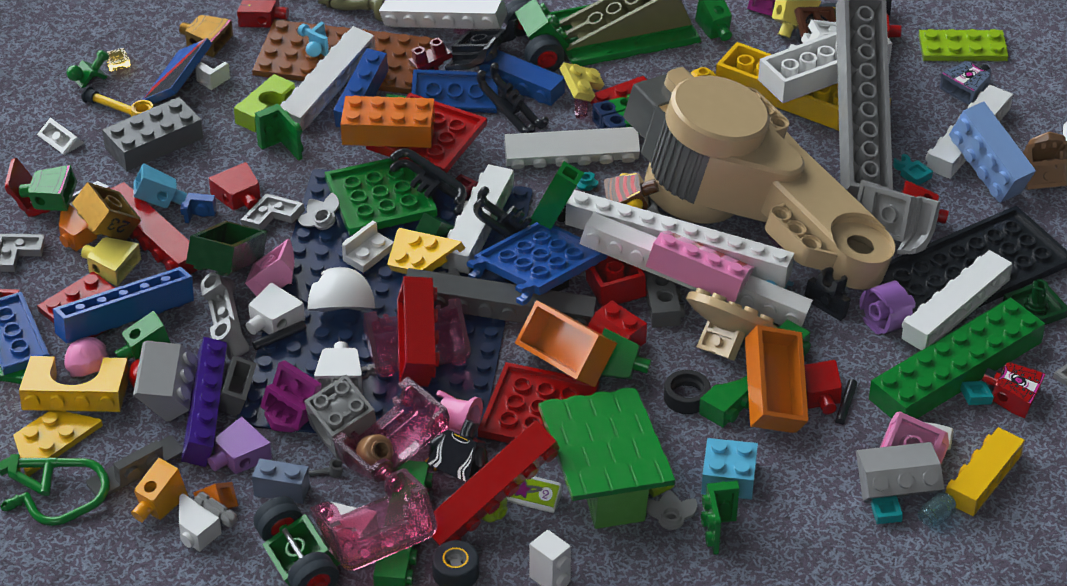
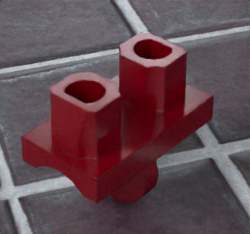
[409,38,453,70]

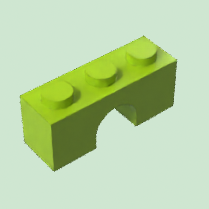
[234,74,295,133]

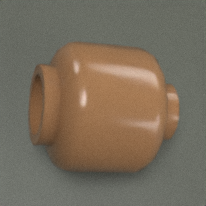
[356,434,393,468]

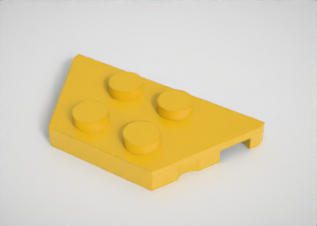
[387,228,465,274]
[13,411,103,476]

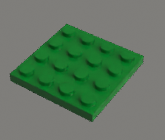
[324,158,437,236]

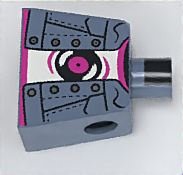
[940,61,991,105]

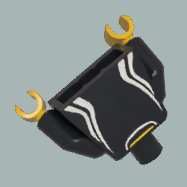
[425,419,488,482]

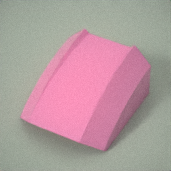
[245,239,294,296]
[880,412,949,464]

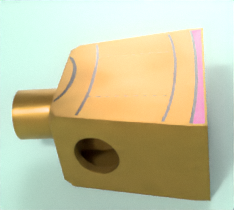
[179,15,233,58]

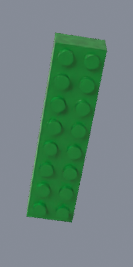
[869,297,1045,419]

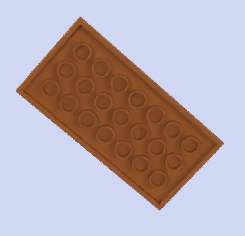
[252,19,435,94]

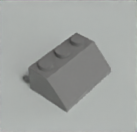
[133,341,197,421]
[856,442,945,501]

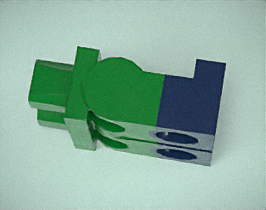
[592,94,639,135]

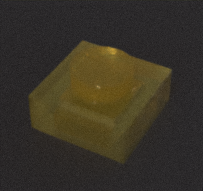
[105,48,130,71]

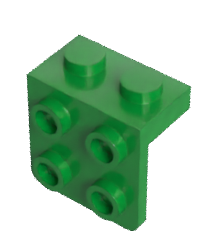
[255,104,304,161]
[701,481,739,555]

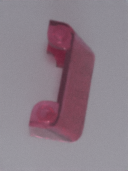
[363,298,471,377]
[332,377,450,482]
[310,468,437,571]

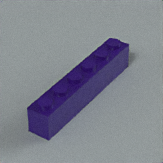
[181,337,227,467]

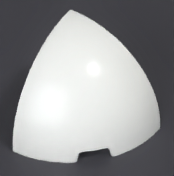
[308,267,375,312]

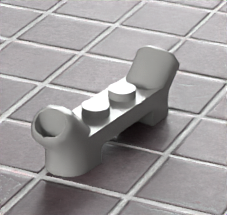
[201,272,250,360]

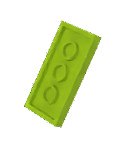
[918,29,1008,61]

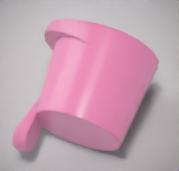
[435,390,483,431]

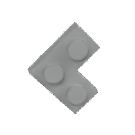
[241,193,305,230]
[0,234,45,272]

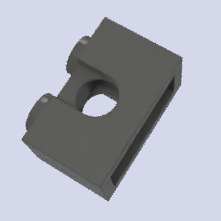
[218,355,257,416]

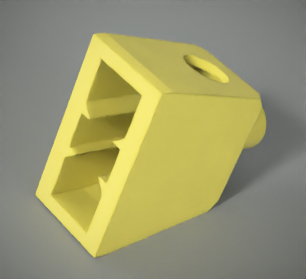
[772,0,821,38]
[81,237,141,286]

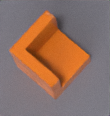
[193,482,239,510]

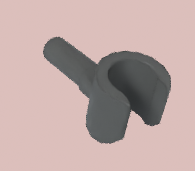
[309,459,343,478]

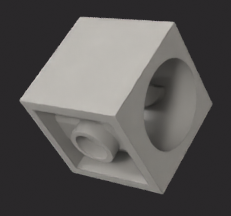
[304,375,379,459]

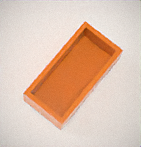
[340,95,435,148]
[515,300,617,387]
[745,325,809,433]

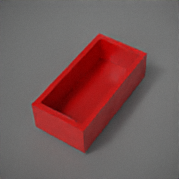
[397,276,440,387]

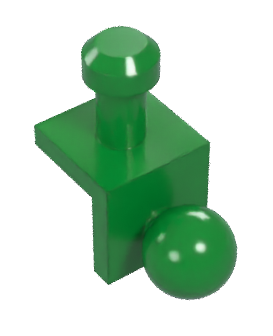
[66,50,109,88]

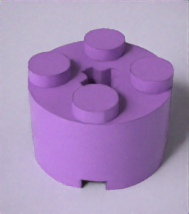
[860,280,915,335]

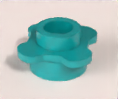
[577,172,598,191]

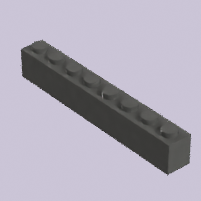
[406,268,596,326]

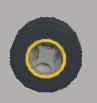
[432,540,479,586]

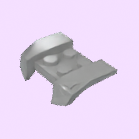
[857,180,941,254]

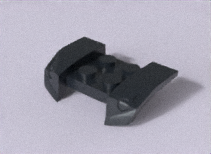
[445,19,518,71]

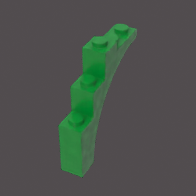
[529,161,584,230]

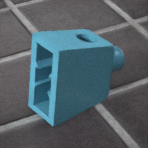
[134,163,187,208]

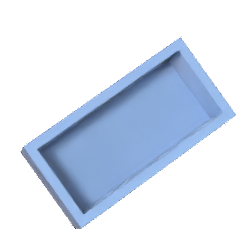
[949,101,1036,203]

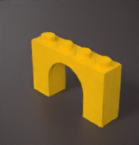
[19,356,129,412]

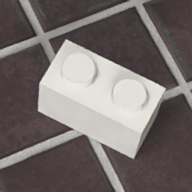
[529,530,571,586]

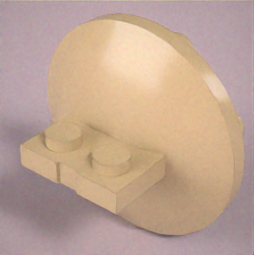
[686,288,777,361]

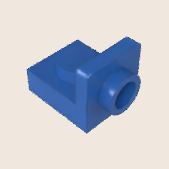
[180,193,217,223]

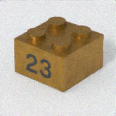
[72,182,141,241]

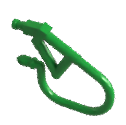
[0,454,110,526]

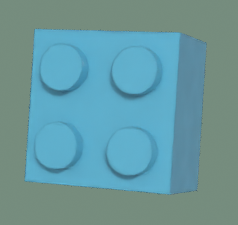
[701,438,758,499]

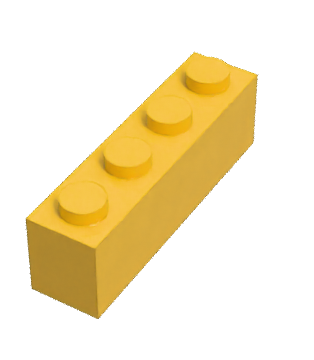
[945,427,1025,516]

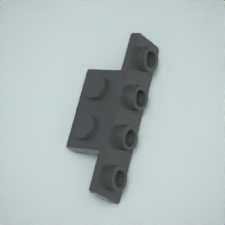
[86,435,183,496]

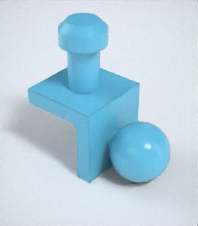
[298,22,329,57]

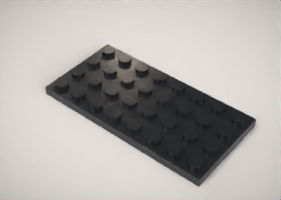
[879,205,1067,313]

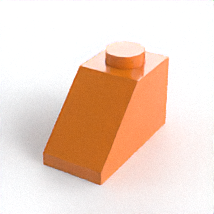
[59,205,97,251]

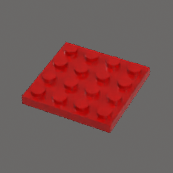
[366,93,487,173]
[478,362,600,443]

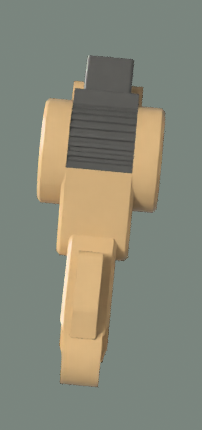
[623,67,895,290]

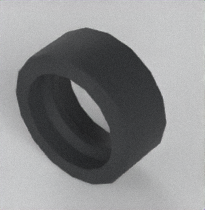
[664,370,711,414]

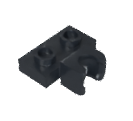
[804,267,851,321]

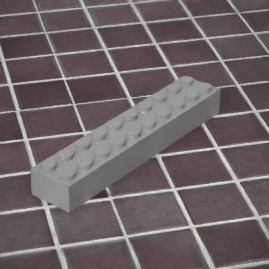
[836,0,893,200]

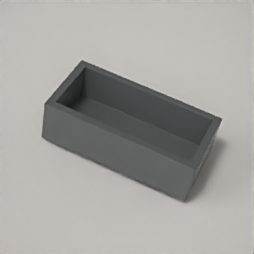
[102,97,203,172]

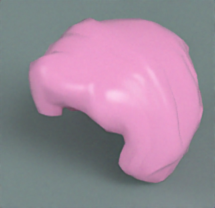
[64,337,109,377]

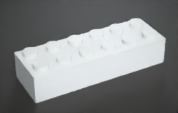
[758,32,892,103]

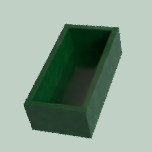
[186,221,268,276]

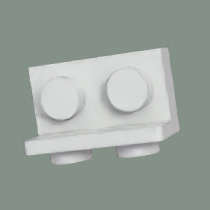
[342,221,394,273]

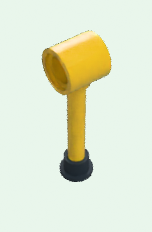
[81,86,153,117]

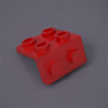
[5,158,50,217]

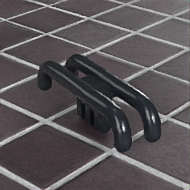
[477,62,549,133]
[390,148,467,215]
[473,186,532,238]

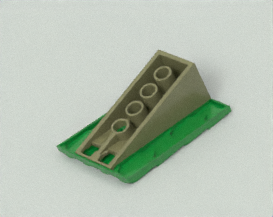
[549,0,702,66]

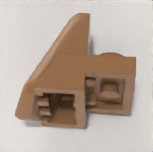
[1023,132,1067,190]

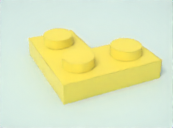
[559,62,605,102]

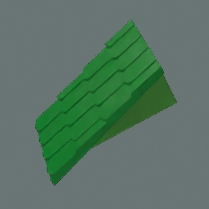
[538,388,675,529]

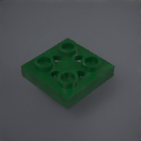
[1003,279,1067,325]

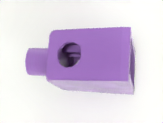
[207,417,272,474]

